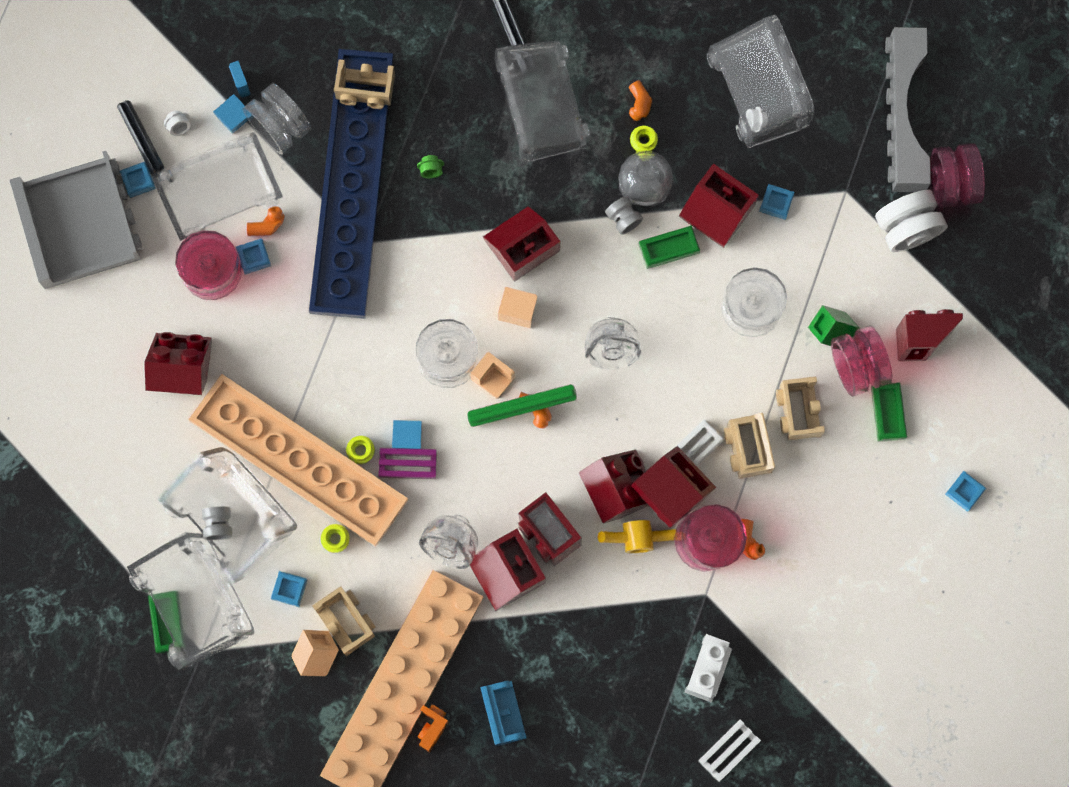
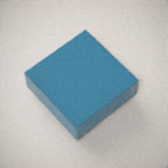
[229,61,251,98]
[213,94,253,134]
[120,162,156,198]
[759,184,794,220]
[236,238,271,275]
[392,420,422,449]
[945,471,986,512]
[271,571,308,608]

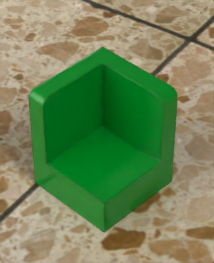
[808,305,860,350]

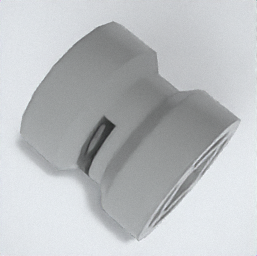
[605,196,643,235]
[202,506,232,540]

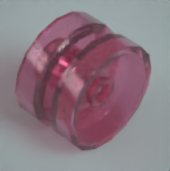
[930,143,985,209]
[175,230,242,300]
[831,325,893,397]
[674,504,747,572]

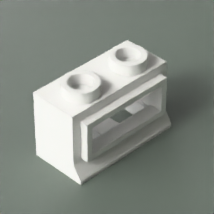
[684,634,732,702]

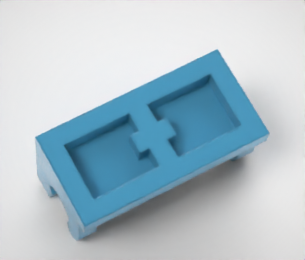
[480,681,526,747]

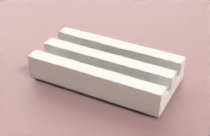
[677,419,724,466]
[698,720,761,782]

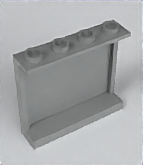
[10,151,143,289]

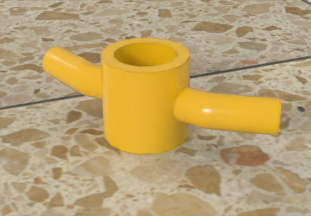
[597,520,681,554]

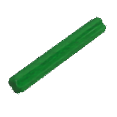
[467,384,577,427]

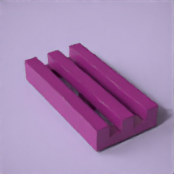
[378,448,437,479]

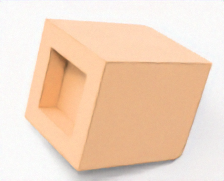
[498,287,537,328]
[471,352,515,399]
[292,630,339,676]

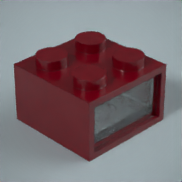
[517,492,582,566]

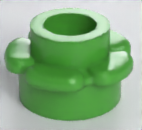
[417,155,444,179]

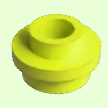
[630,126,658,153]
[346,436,375,464]
[321,524,350,553]

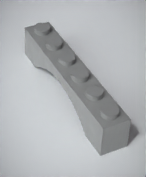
[885,27,931,192]

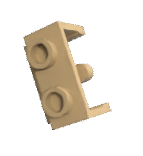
[334,60,395,109]
[776,376,825,440]
[724,413,775,479]
[312,586,376,657]

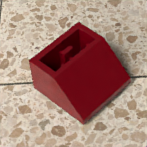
[679,164,759,248]
[483,206,561,282]
[896,309,963,361]
[144,332,212,395]
[631,446,716,528]
[578,449,649,524]
[467,529,546,611]

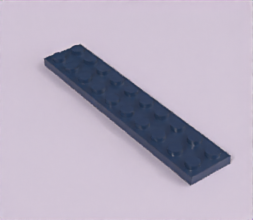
[309,49,394,319]

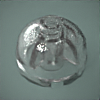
[618,150,673,207]
[584,317,642,370]
[419,515,478,569]

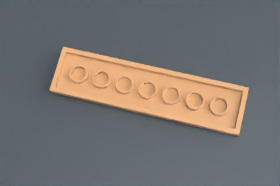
[188,374,408,547]
[320,570,484,787]

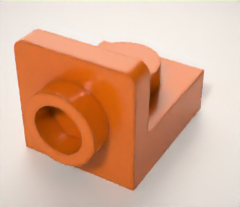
[418,704,449,752]

